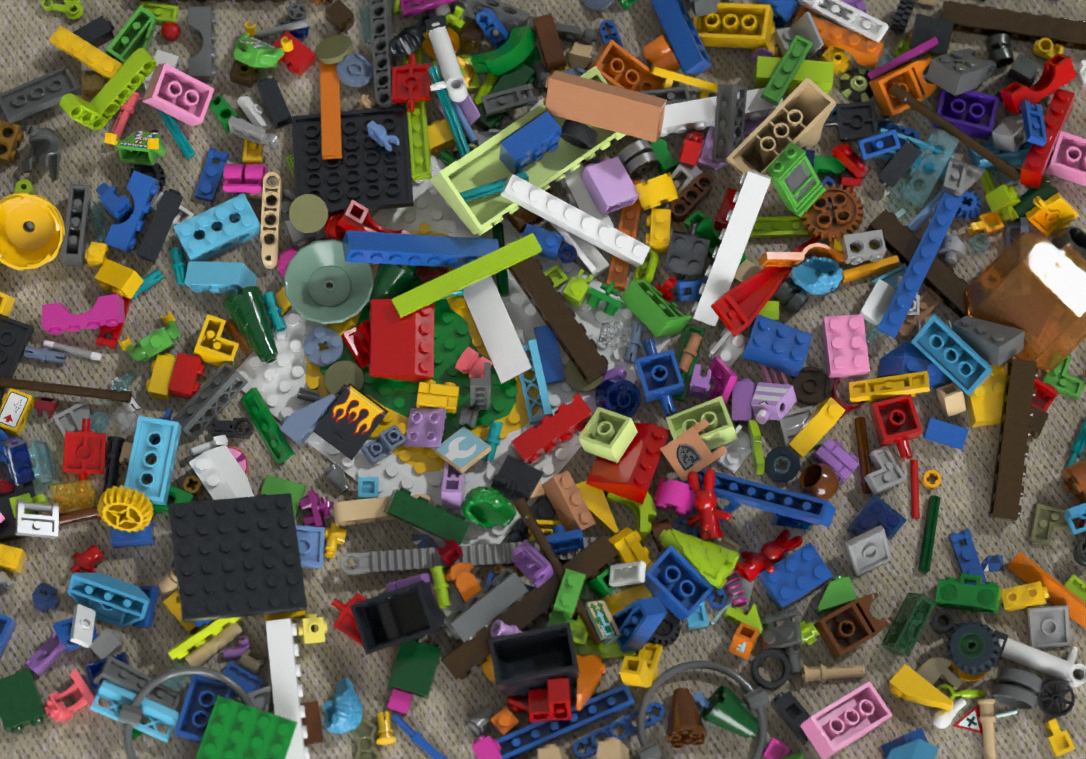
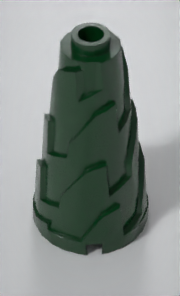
[223,286,278,364]

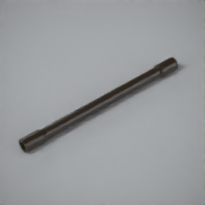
[889,84,1021,182]
[0,377,132,403]
[513,497,606,646]

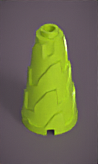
[659,528,739,589]

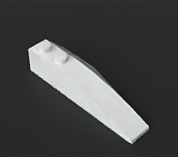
[189,445,254,500]

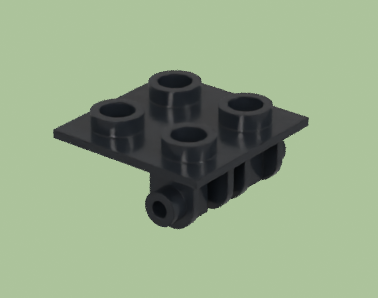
[490,455,544,502]

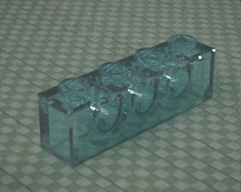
[899,129,959,209]

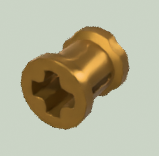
[183,475,203,497]

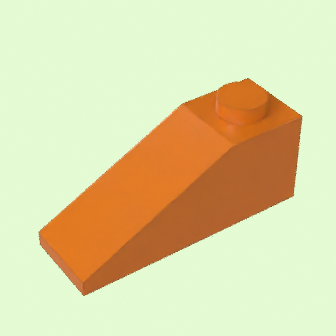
[576,654,605,710]

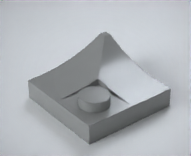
[777,406,825,449]

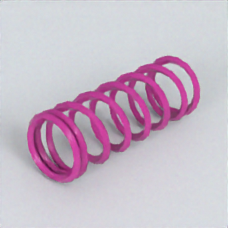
[726,571,748,607]

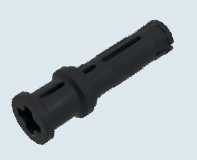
[102,436,125,494]

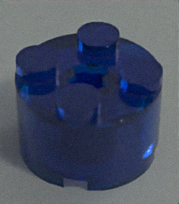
[595,378,642,418]

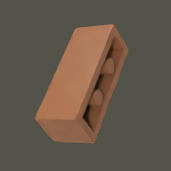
[542,470,596,532]

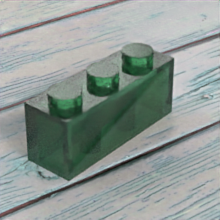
[881,592,936,657]

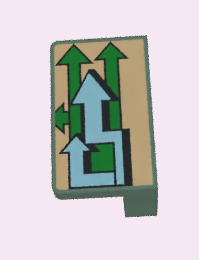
[585,600,621,646]

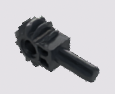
[389,15,429,58]

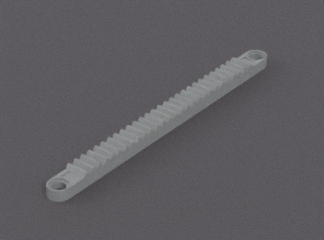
[341,537,617,575]

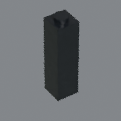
[137,189,183,263]

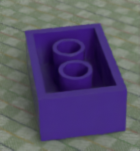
[932,88,999,141]

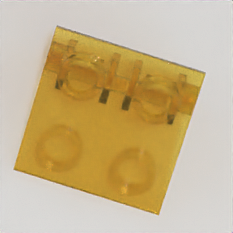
[49,479,97,511]

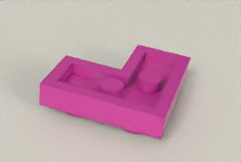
[708,356,738,404]

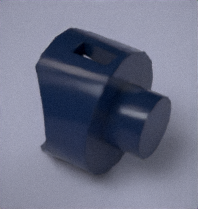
[32,583,61,613]

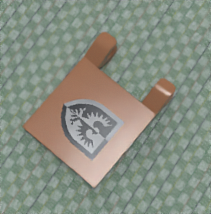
[660,419,727,482]

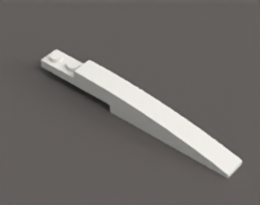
[797,0,889,43]

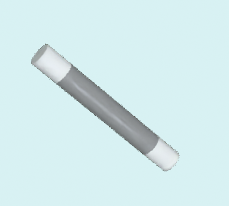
[43,340,103,362]

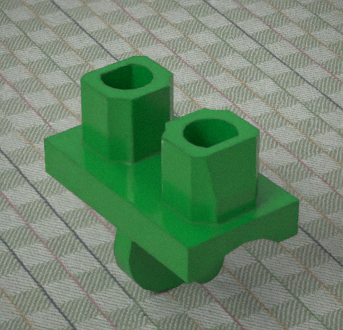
[587,282,624,316]

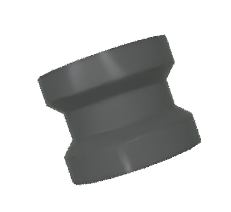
[287,2,307,23]
[459,405,480,428]

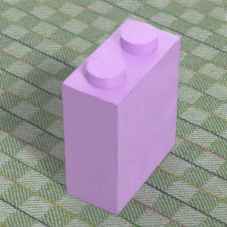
[580,157,639,215]

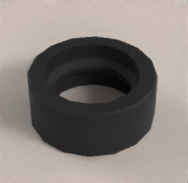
[560,119,598,150]
[750,649,791,690]

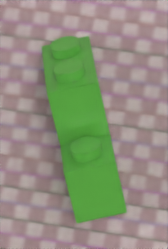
[547,569,586,627]

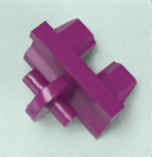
[299,490,334,528]

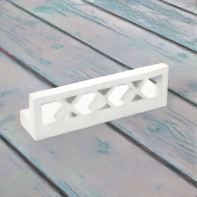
[549,221,610,278]

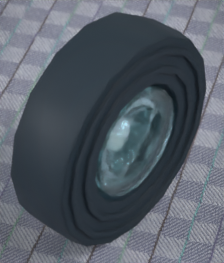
[764,447,800,482]

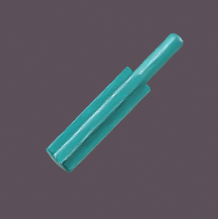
[1066,416,1086,468]

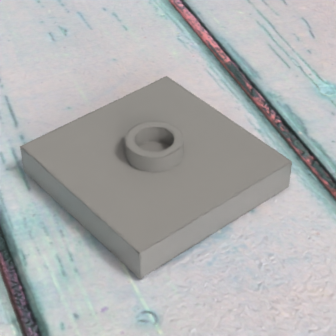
[845,525,892,576]
[1026,605,1071,648]

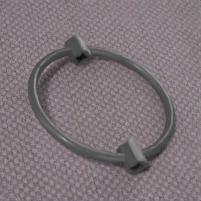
[634,661,769,759]
[118,666,254,759]

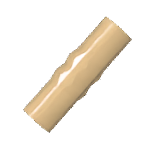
[184,622,243,666]

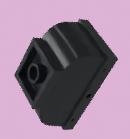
[350,580,445,655]
[488,622,580,698]

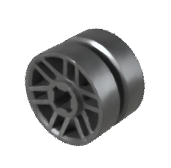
[617,140,659,179]

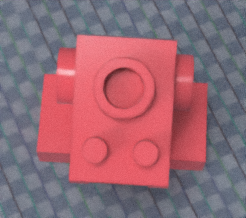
[45,670,100,723]

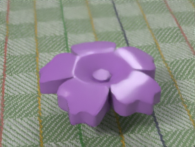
[751,48,774,64]

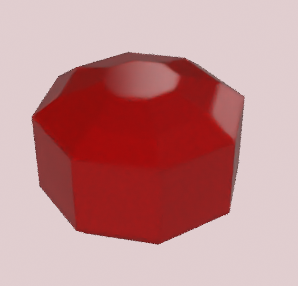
[161,22,180,41]

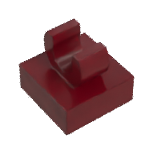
[34,396,59,419]
[436,539,464,567]

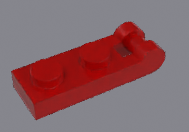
[96,294,131,350]

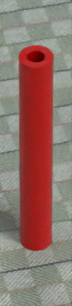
[910,460,920,519]

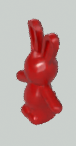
[687,468,732,540]
[735,529,803,583]

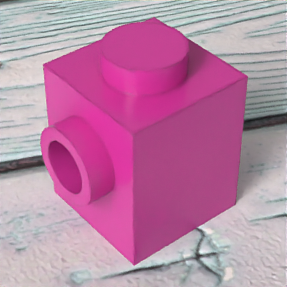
[471,735,502,759]

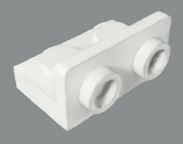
[708,327,747,368]
[716,425,752,474]

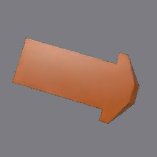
[445,562,481,603]

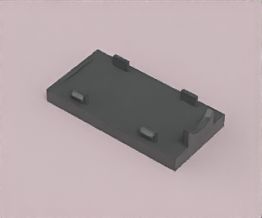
[0,66,81,124]

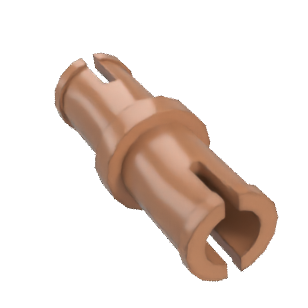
[678,333,703,373]

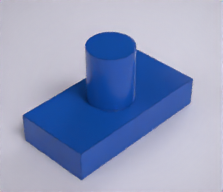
[545,524,584,554]

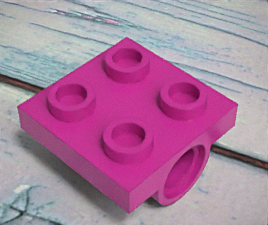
[223,164,268,194]

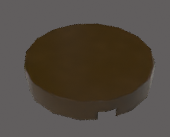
[790,366,830,406]

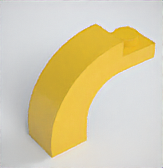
[619,643,663,688]

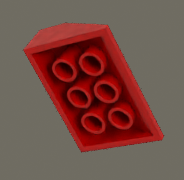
[369,299,434,383]
[586,423,670,505]

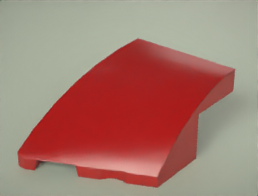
[341,319,370,369]

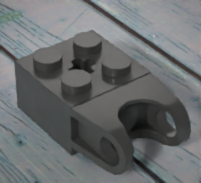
[926,49,996,96]

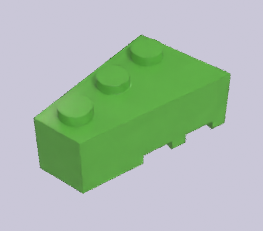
[106,5,157,64]
[621,279,692,338]

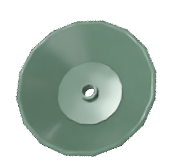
[284,239,374,324]

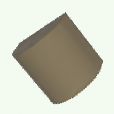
[238,649,267,675]

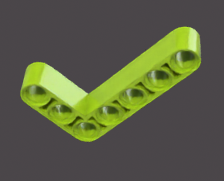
[59,48,157,131]

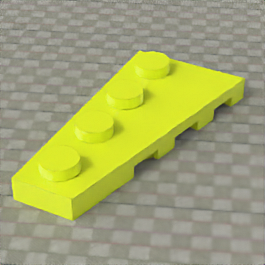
[168,617,241,660]

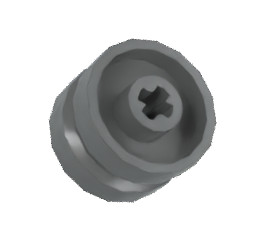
[991,667,1042,711]

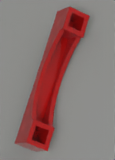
[1020,88,1075,189]

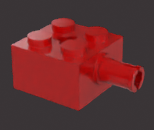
[869,394,922,460]

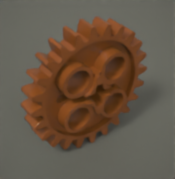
[801,183,864,242]

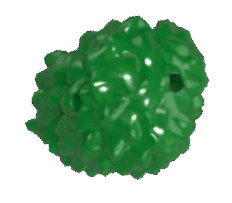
[461,486,516,529]

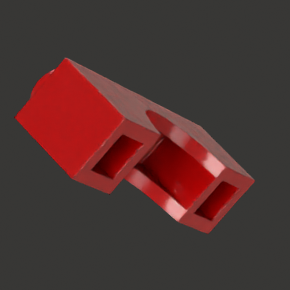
[1000,53,1077,115]
[337,200,410,234]

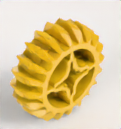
[97,485,153,533]

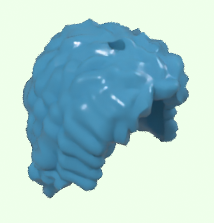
[790,256,843,295]
[322,678,363,734]

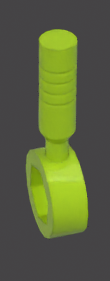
[937,684,985,701]

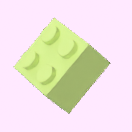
[578,407,638,463]

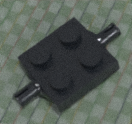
[824,101,890,142]
[663,221,711,280]

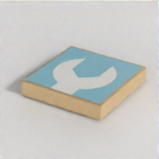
[434,426,491,474]

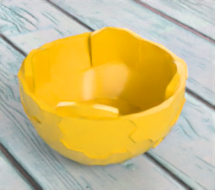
[0,192,65,270]

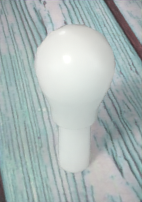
[933,698,967,729]

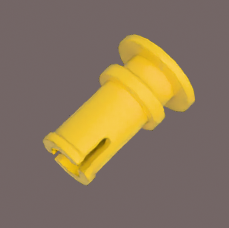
[376,712,396,745]

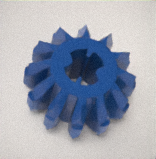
[952,190,982,222]

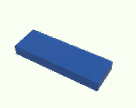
[534,325,565,385]

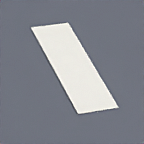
[464,275,532,384]

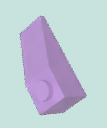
[441,461,466,509]

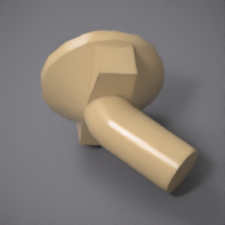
[356,94,376,110]

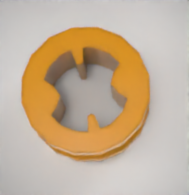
[922,470,941,489]

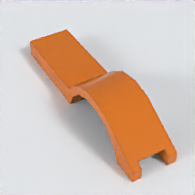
[758,243,845,267]

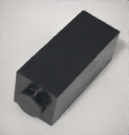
[72,16,115,60]
[256,77,292,130]
[877,138,922,188]
[771,691,811,745]

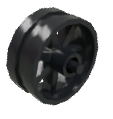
[1037,678,1075,717]

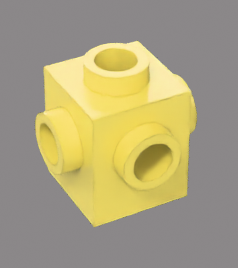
[297,614,327,644]

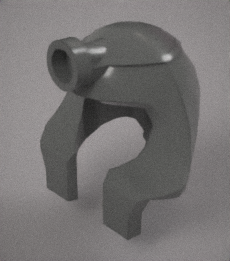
[22,124,62,180]

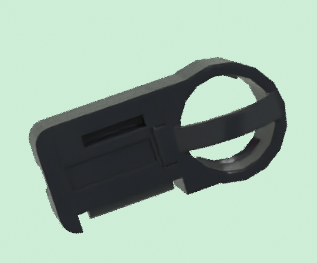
[211,417,254,439]

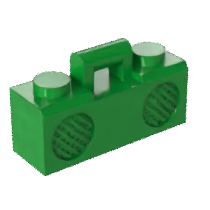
[935,573,1002,615]

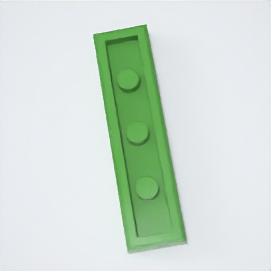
[760,34,813,106]

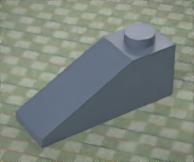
[280,394,338,446]

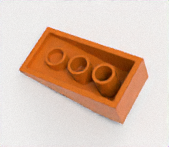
[586,39,664,92]

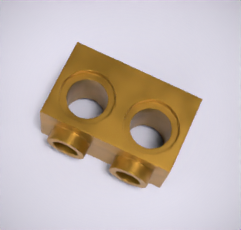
[0,120,24,167]

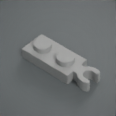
[228,116,279,149]

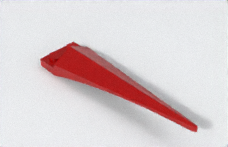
[710,235,821,337]

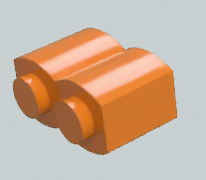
[643,34,681,79]

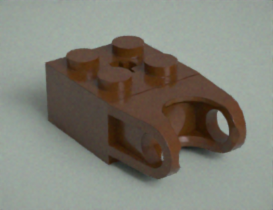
[813,592,894,660]

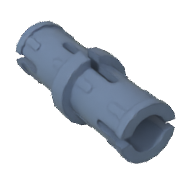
[623,323,644,364]
[24,345,66,365]

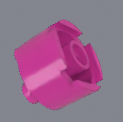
[653,478,694,518]

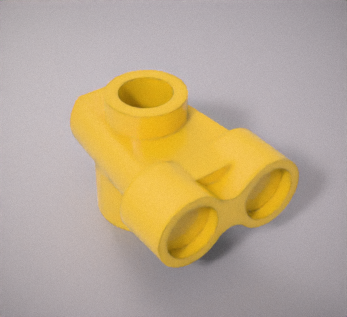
[1031,38,1064,60]
[324,522,347,558]

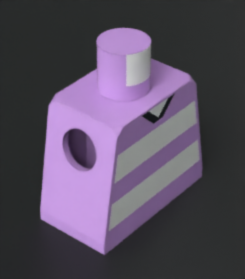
[751,382,797,424]

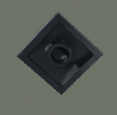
[909,13,953,55]

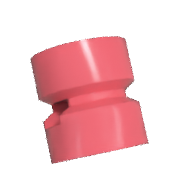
[455,347,492,378]

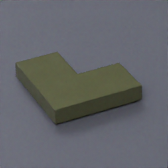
[1029,503,1075,546]

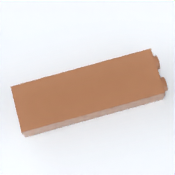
[543,70,667,142]

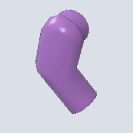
[599,366,627,390]
[223,636,251,660]

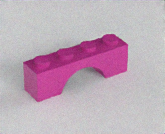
[42,294,125,335]

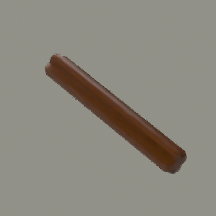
[854,417,873,494]

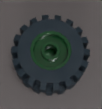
[946,620,1001,675]

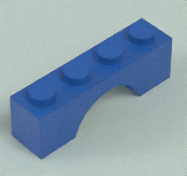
[104,171,160,253]

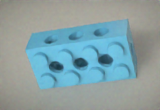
[173,193,261,262]
[124,416,182,505]

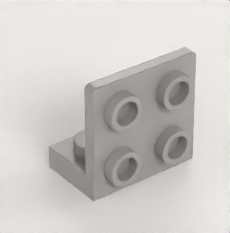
[773,12,824,60]

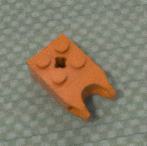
[869,57,939,116]

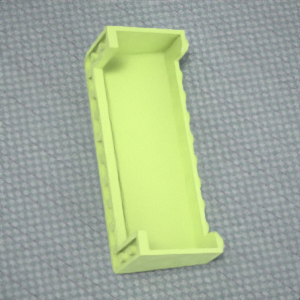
[430,66,626,236]

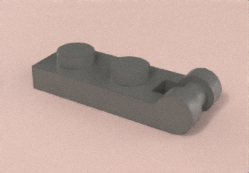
[481,84,538,116]

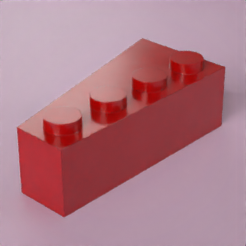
[511,393,592,465]

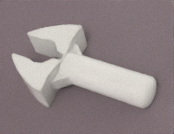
[190,435,228,456]

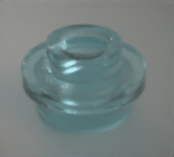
[971,233,990,252]
[90,411,109,431]

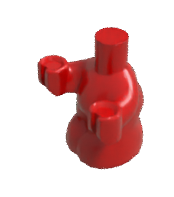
[70,544,105,573]

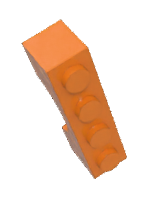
[813,17,884,70]

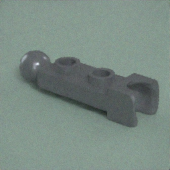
[528,16,596,44]

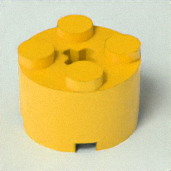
[634,172,678,211]

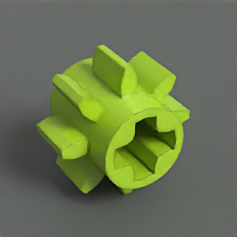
[800,620,819,646]

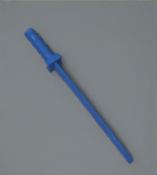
[391,713,447,759]

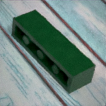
[474,63,536,131]
[383,487,470,546]

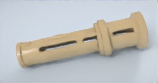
[801,664,865,684]
[977,699,997,759]

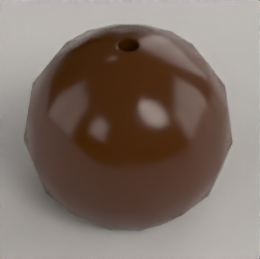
[800,463,839,501]

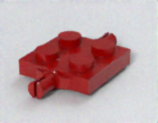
[391,53,431,113]
[62,418,106,487]
[331,592,367,648]

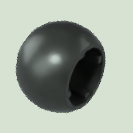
[1050,226,1086,268]

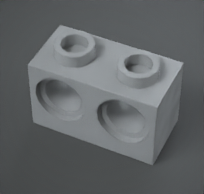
[841,229,886,265]

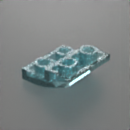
[28,440,61,487]

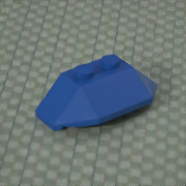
[878,341,953,389]

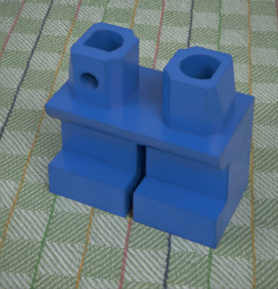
[96,182,134,224]

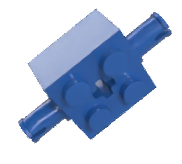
[634,338,684,416]

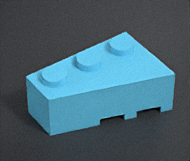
[184,261,257,295]

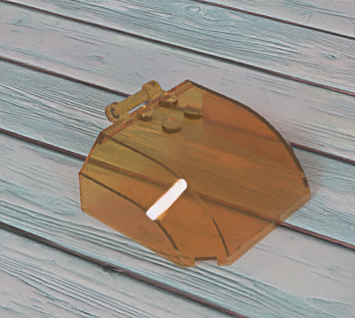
[966,232,1086,372]

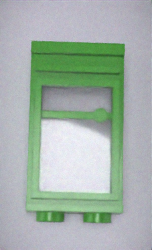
[765,142,826,217]

